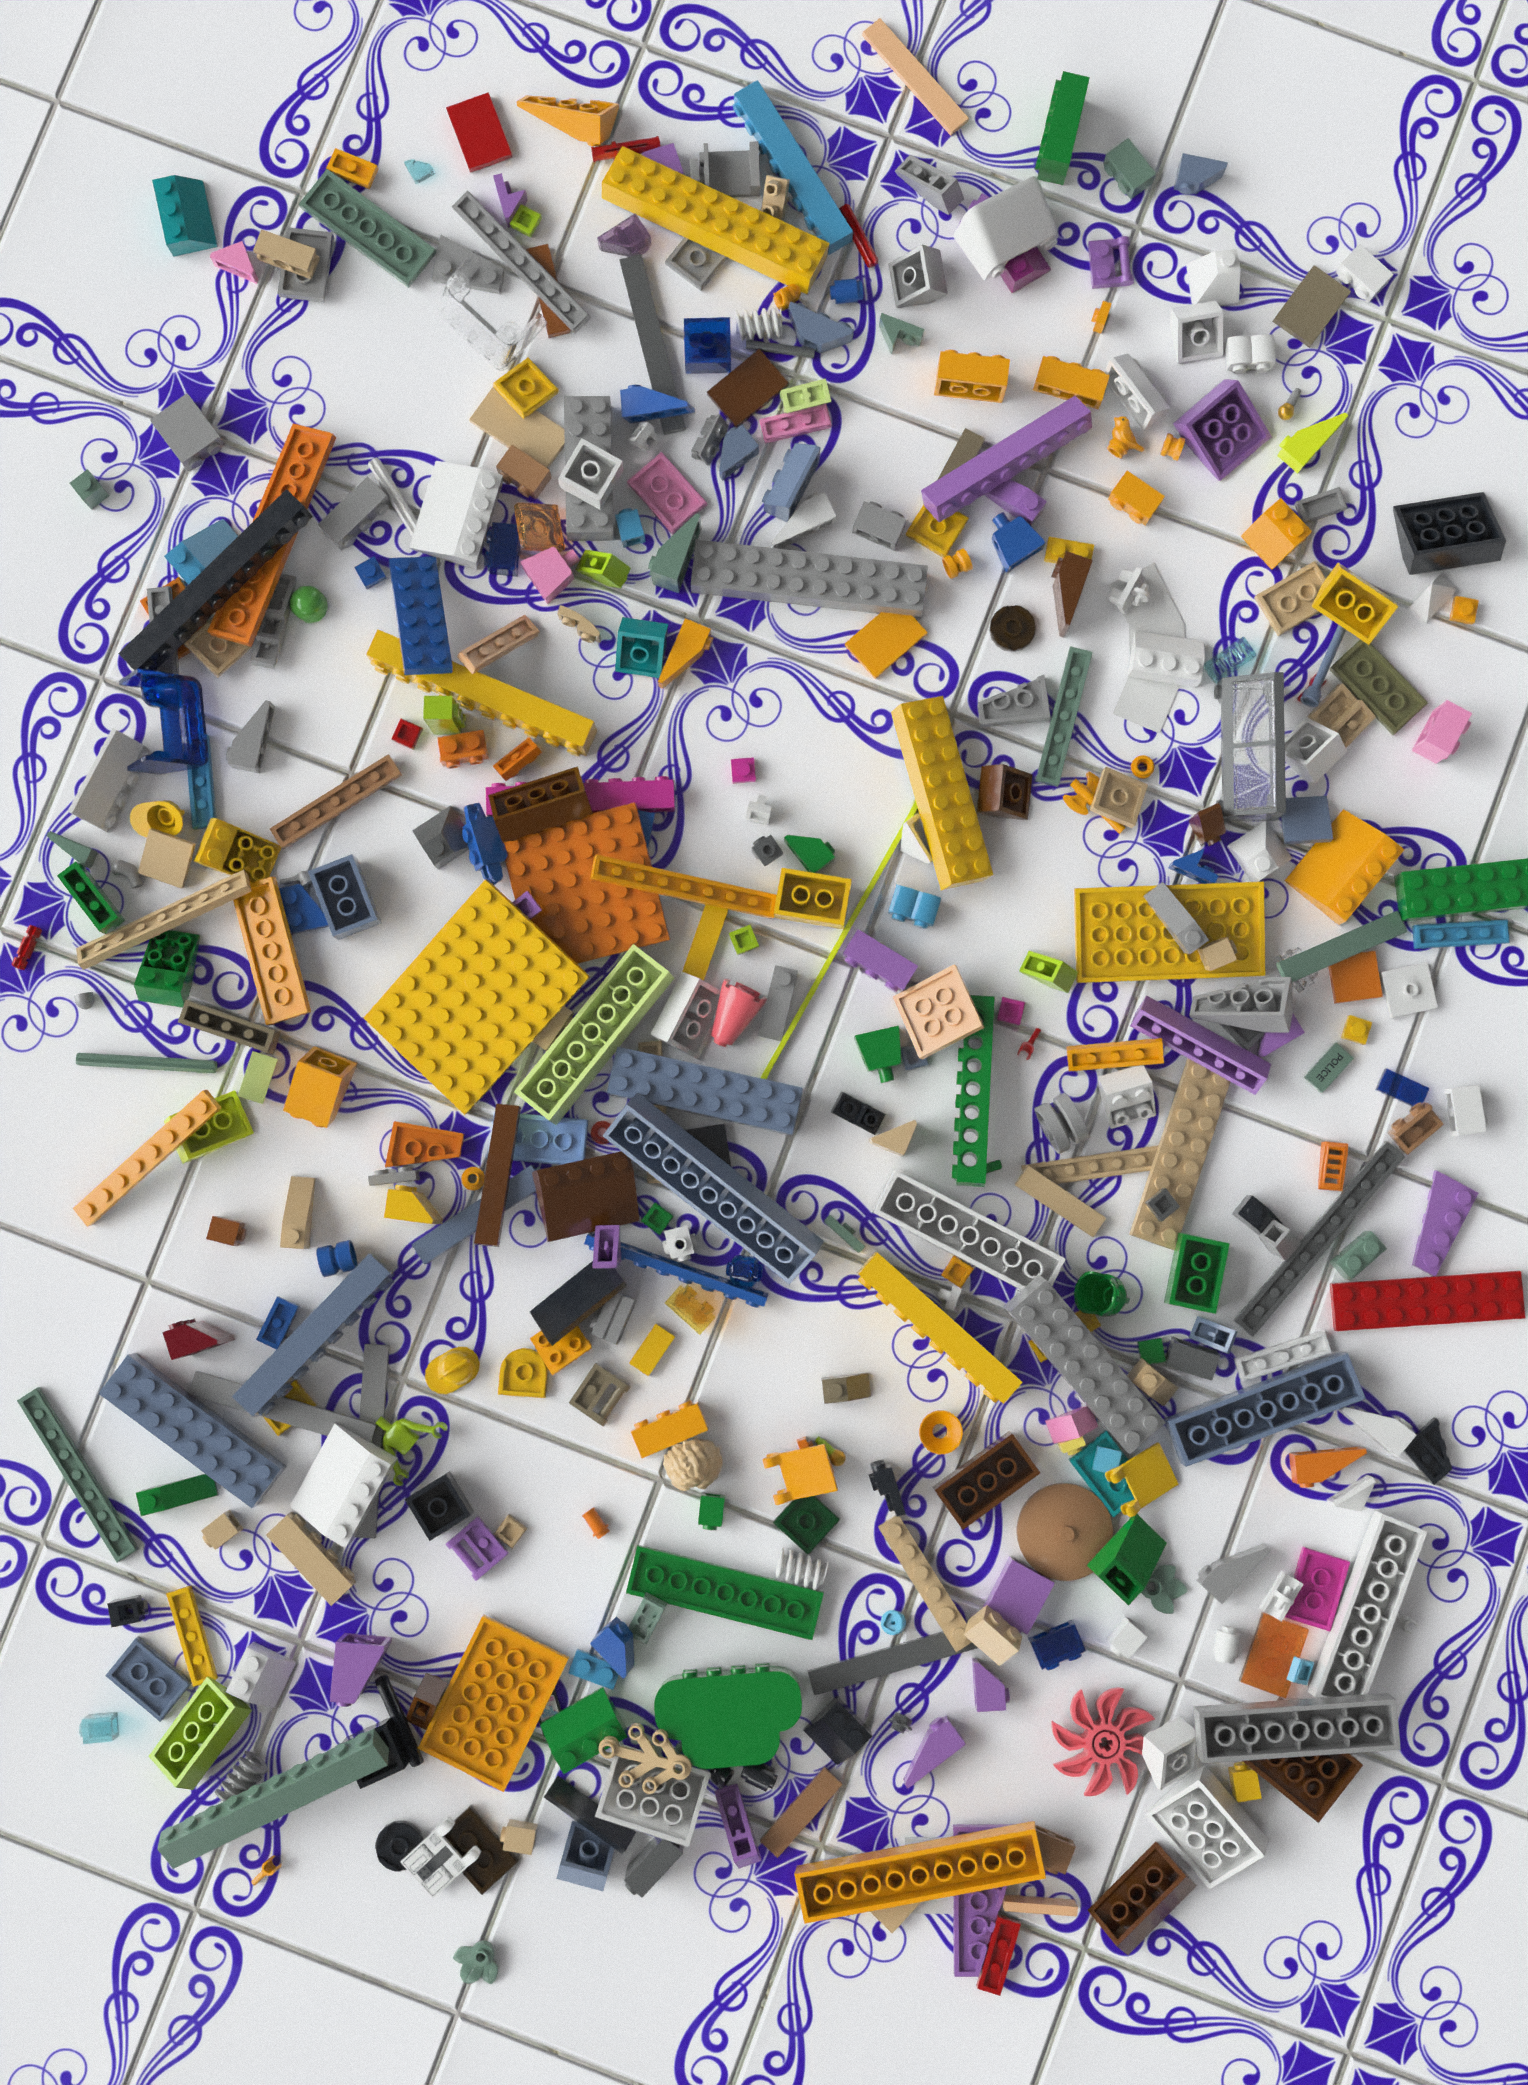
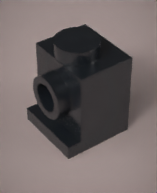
[107,1595,148,1628]

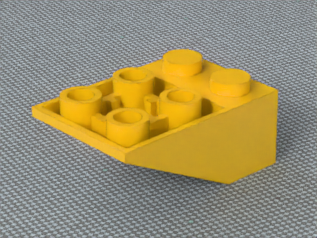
[193,818,281,883]

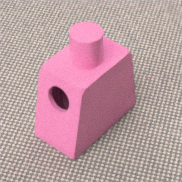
[520,547,580,604]

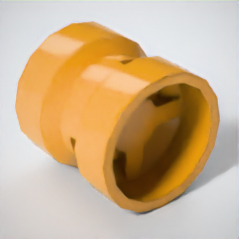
[942,548,973,579]

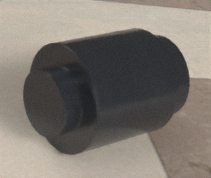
[740,1763,778,1792]

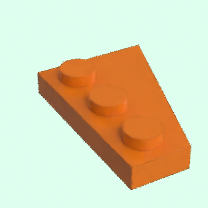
[385,1121,465,1168]

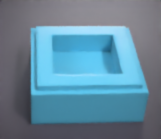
[1092,1445,1122,1473]
[1287,1656,1314,1686]

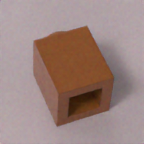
[206,1216,247,1246]

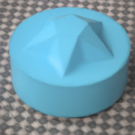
[881,1610,906,1635]

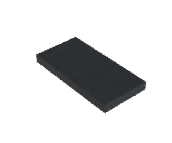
[529,1261,627,1346]

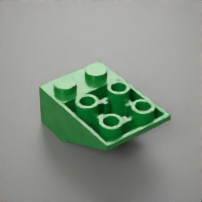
[134,930,200,1008]
[1087,1514,1167,1606]

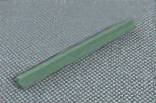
[76,1053,217,1073]

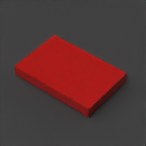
[446,92,513,173]

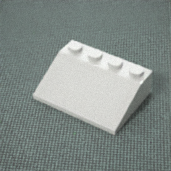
[409,461,503,570]
[290,1423,398,1548]
[595,1743,711,1847]
[1145,1765,1269,1889]

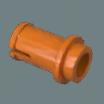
[582,1507,610,1539]

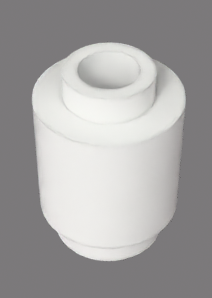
[1214,1626,1241,1664]

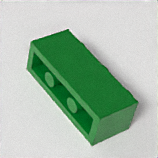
[57,861,126,934]

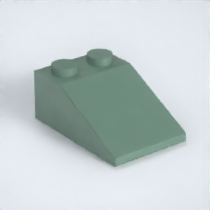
[648,513,702,593]

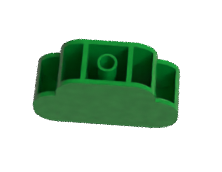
[654,1662,802,1769]

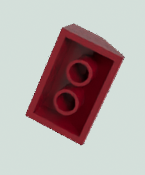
[162,1318,235,1360]

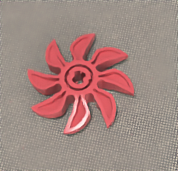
[1051,1687,1155,1796]

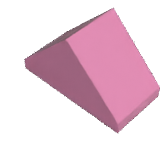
[210,241,258,284]
[1045,1405,1098,1444]

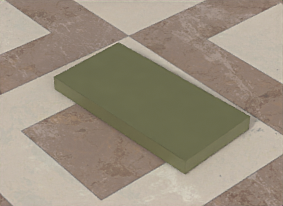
[1329,639,1428,735]

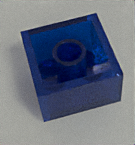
[684,317,731,374]

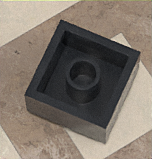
[405,1471,475,1541]
[342,1717,409,1789]

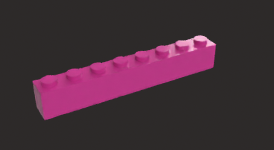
[485,776,675,817]

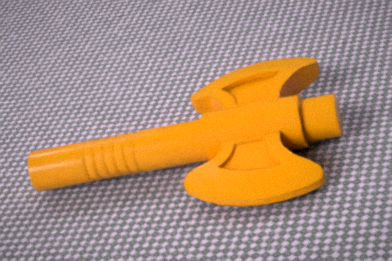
[1063,771,1126,834]

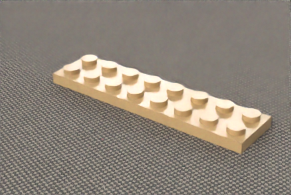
[1129,1058,1230,1250]

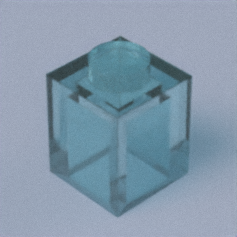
[79,1712,119,1744]

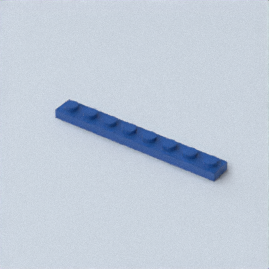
[584,1232,769,1308]

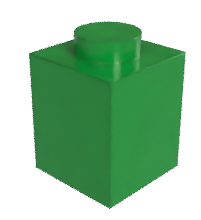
[698,1493,725,1530]

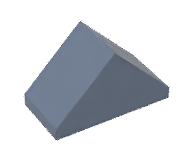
[1189,1316,1238,1354]

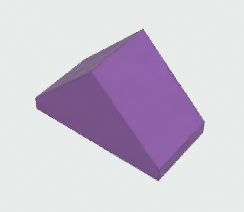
[642,143,684,175]
[592,1225,621,1268]

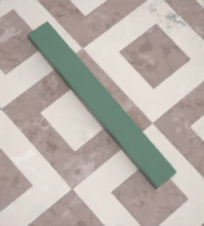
[17,1387,140,1563]

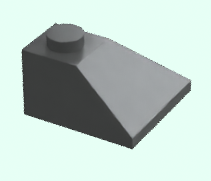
[412,805,469,870]

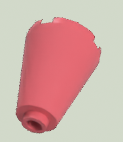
[711,979,767,1047]

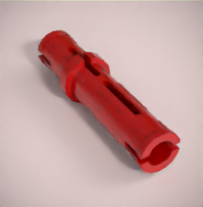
[591,136,661,162]

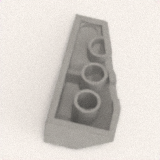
[1189,977,1293,1033]

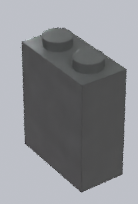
[624,1837,684,1898]

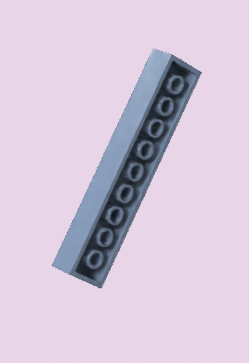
[603,1093,824,1285]

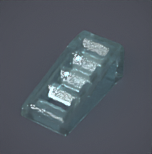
[1203,637,1256,684]

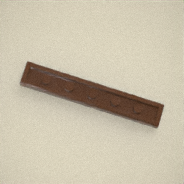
[474,1104,521,1247]

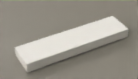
[1233,1330,1333,1382]

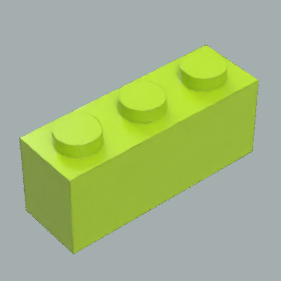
[423,696,466,735]

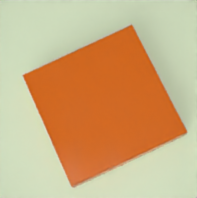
[1328,951,1383,1004]

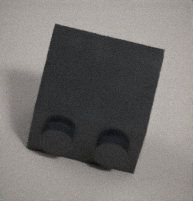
[803,1695,872,1765]

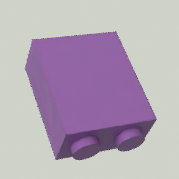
[983,1556,1055,1635]

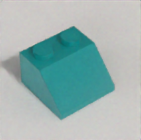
[615,617,668,678]

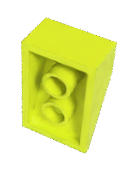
[164,1090,254,1164]

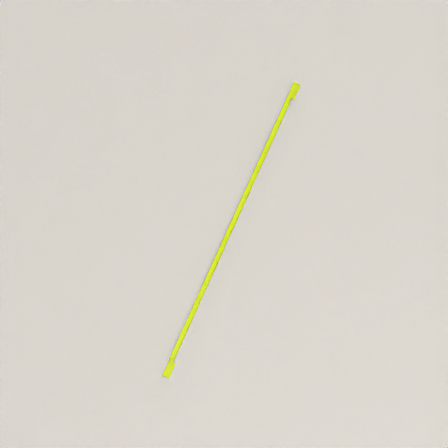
[760,801,918,1079]

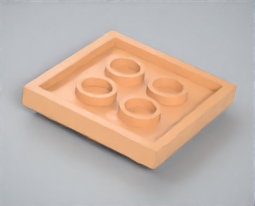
[893,964,985,1060]

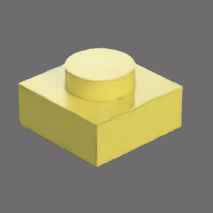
[1057,1436,1086,1455]

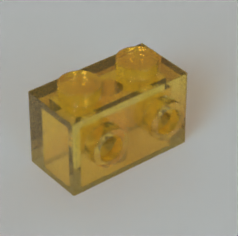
[665,1284,716,1335]

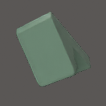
[879,313,925,354]

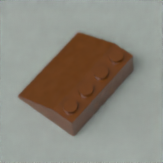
[532,1151,640,1242]
[1243,1696,1363,1823]

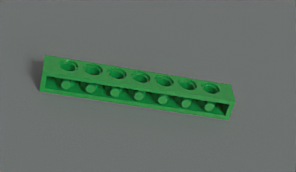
[952,995,995,1187]

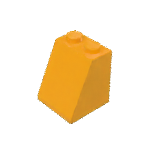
[283,1046,358,1128]

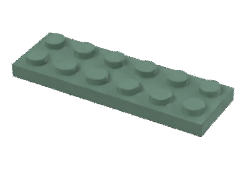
[299,169,437,288]

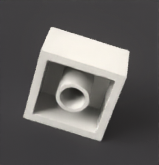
[558,438,624,510]

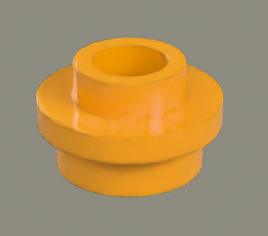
[1131,755,1155,779]
[461,1167,485,1191]

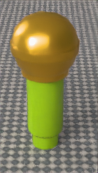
[814,1436,846,1466]

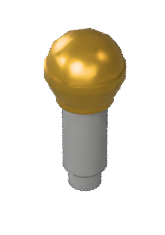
[1278,388,1301,420]

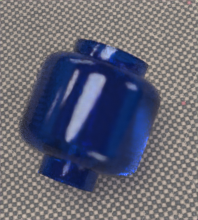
[726,1255,763,1287]

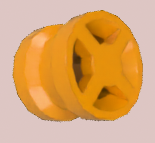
[1160,433,1185,461]

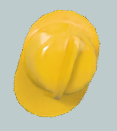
[130,800,185,838]
[425,1346,480,1394]

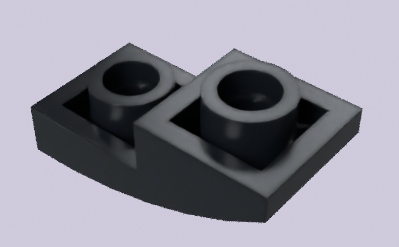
[830,1092,886,1135]

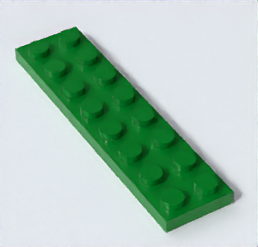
[626,1545,824,1640]

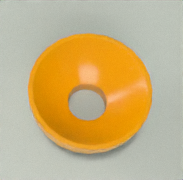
[919,1410,963,1455]

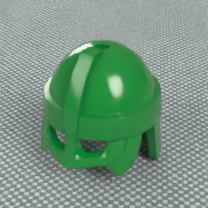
[1074,1271,1130,1317]

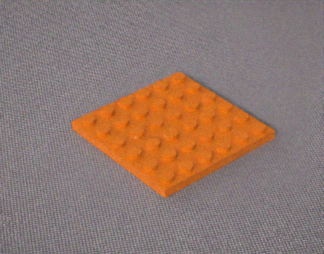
[504,802,671,964]

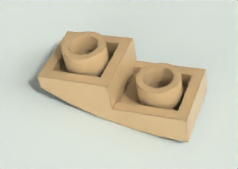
[557,605,602,643]

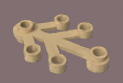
[599,1723,692,1794]

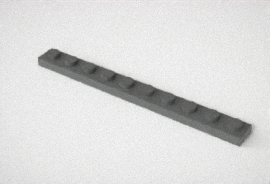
[1233,1141,1405,1337]

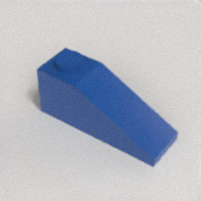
[620,384,695,424]

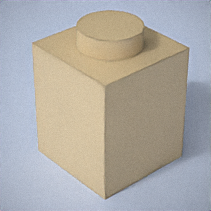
[1197,937,1237,971]
[201,1510,244,1550]
[500,1819,538,1855]

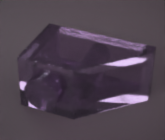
[597,213,652,257]

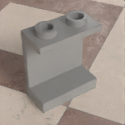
[699,141,760,197]

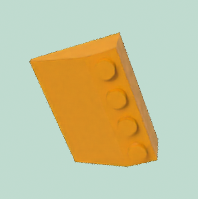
[1284,809,1405,925]

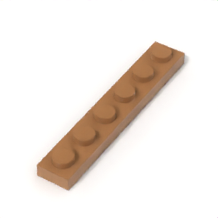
[269,754,402,850]

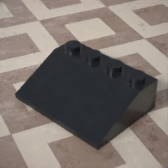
[1393,492,1506,575]

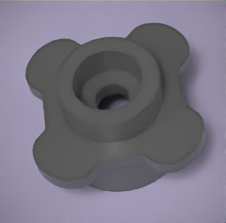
[888,1712,912,1734]

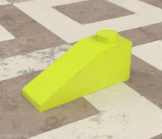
[1277,413,1349,474]

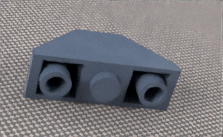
[788,302,854,353]

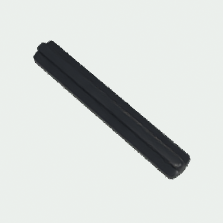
[375,1675,424,1767]

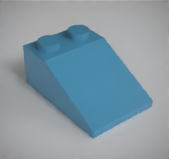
[164,519,238,585]

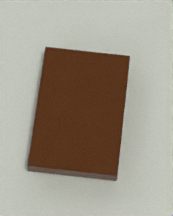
[706,349,789,428]

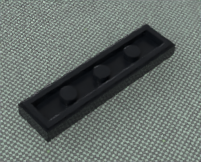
[544,1775,636,1854]

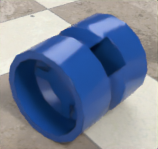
[316,1240,358,1278]

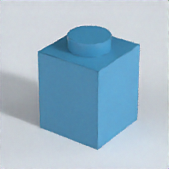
[615,508,646,548]

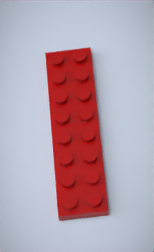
[1330,1271,1526,1331]

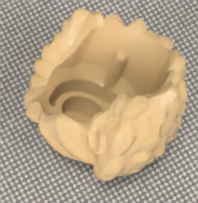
[663,1437,723,1491]

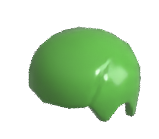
[289,585,328,623]

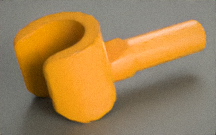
[251,1855,282,1886]

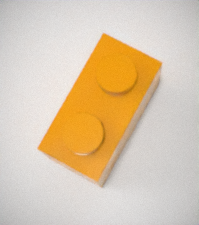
[1108,470,1165,526]

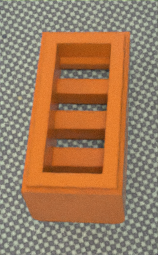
[1318,1142,1348,1191]

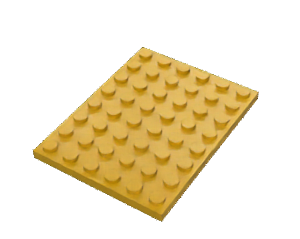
[363,879,591,1115]

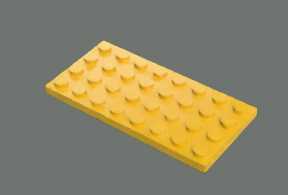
[1074,881,1265,983]

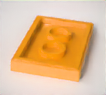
[844,612,928,679]

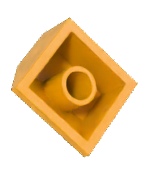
[1241,498,1312,570]

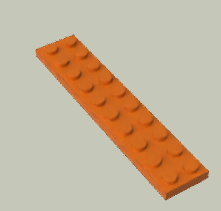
[207,423,336,647]

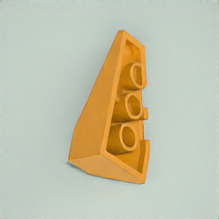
[517,95,619,146]

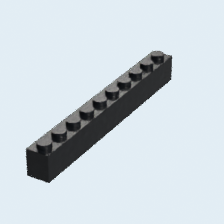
[118,489,313,680]

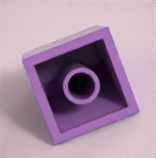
[330,1633,392,1707]

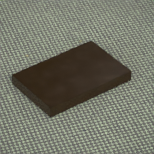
[444,1805,519,1895]

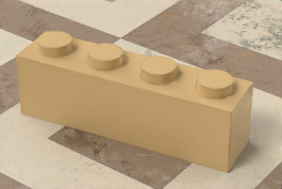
[266,1512,356,1606]

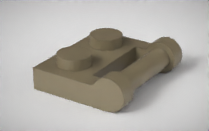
[568,1363,631,1427]

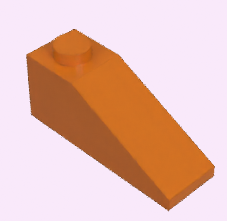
[1289,1446,1367,1488]

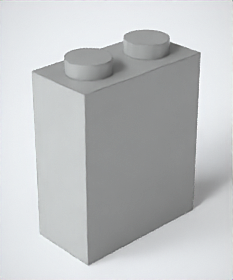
[150,393,225,471]

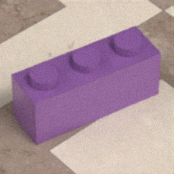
[842,929,918,993]

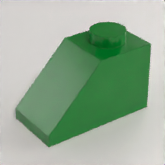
[784,835,835,873]

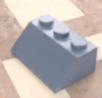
[762,443,821,523]

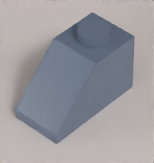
[1173,153,1228,194]
[719,424,759,481]

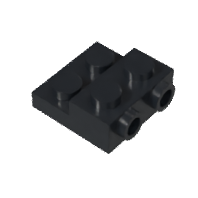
[868,1459,906,1517]

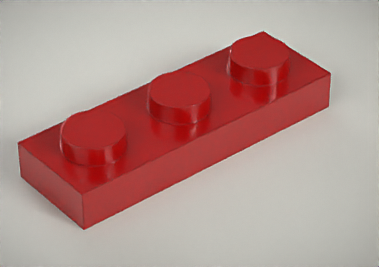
[976,1914,1021,1996]

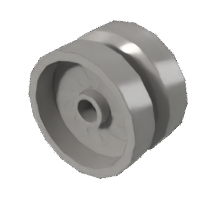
[1035,1093,1089,1154]

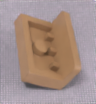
[1387,1102,1444,1155]

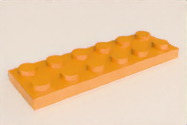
[233,876,311,1026]

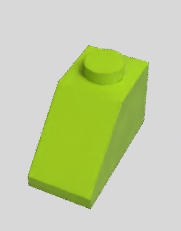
[575,550,631,588]
[1019,951,1078,993]

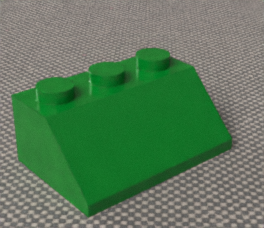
[540,1687,628,1774]

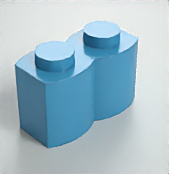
[888,884,941,929]

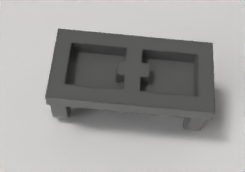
[1165,1336,1221,1381]

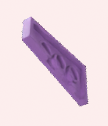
[1412,1170,1479,1277]

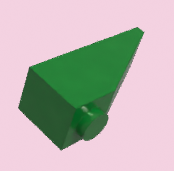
[136,1474,218,1516]

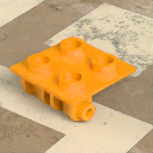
[530,1326,592,1376]

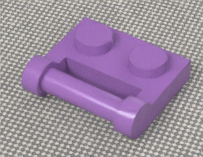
[1088,236,1134,289]
[445,1516,509,1581]

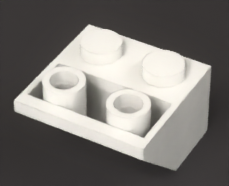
[1098,1065,1156,1129]

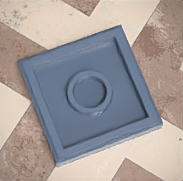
[1281,796,1333,844]

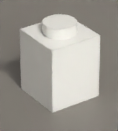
[1107,1617,1147,1659]

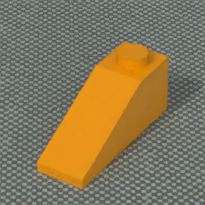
[658,618,714,689]

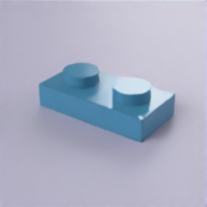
[568,1649,619,1690]

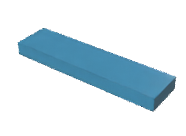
[184,734,217,830]
[1412,920,1510,949]

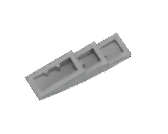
[250,574,297,669]

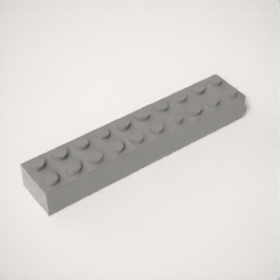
[691,540,928,619]

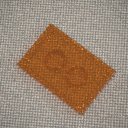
[1239,1612,1309,1699]

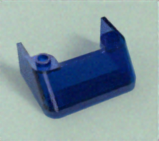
[119,669,209,774]

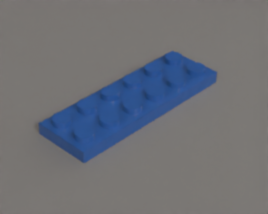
[389,557,453,675]

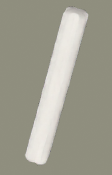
[368,458,417,537]

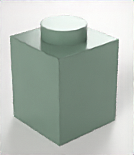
[69,469,110,510]

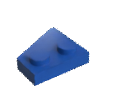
[279,884,329,935]

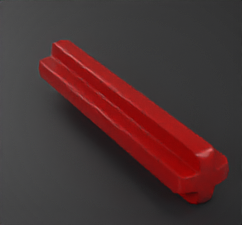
[839,204,878,268]

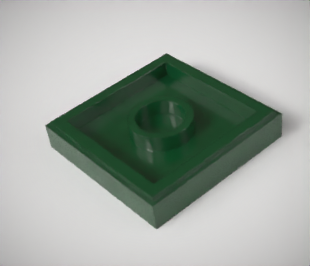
[773,1496,840,1555]

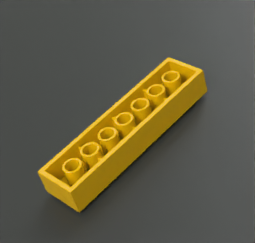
[891,696,994,891]
[857,1252,1023,1404]

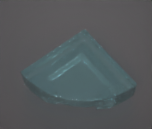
[404,159,436,184]

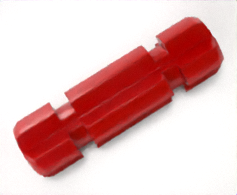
[12,925,42,970]

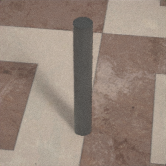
[746,340,815,358]

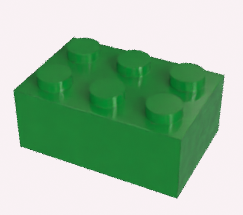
[1164,1233,1230,1314]

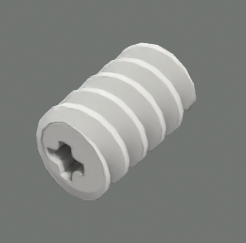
[735,308,782,340]
[776,1548,829,1591]

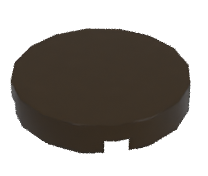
[989,605,1036,652]

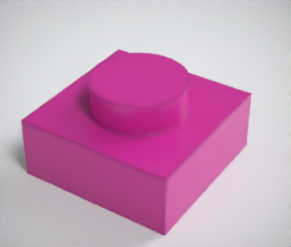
[731,757,756,784]

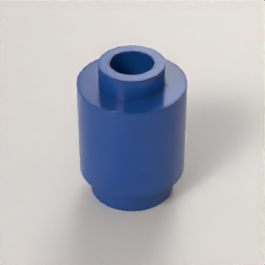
[830,278,863,304]

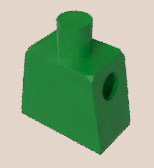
[854,1025,901,1083]

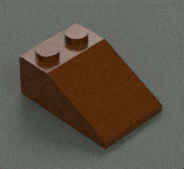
[1051,551,1093,638]

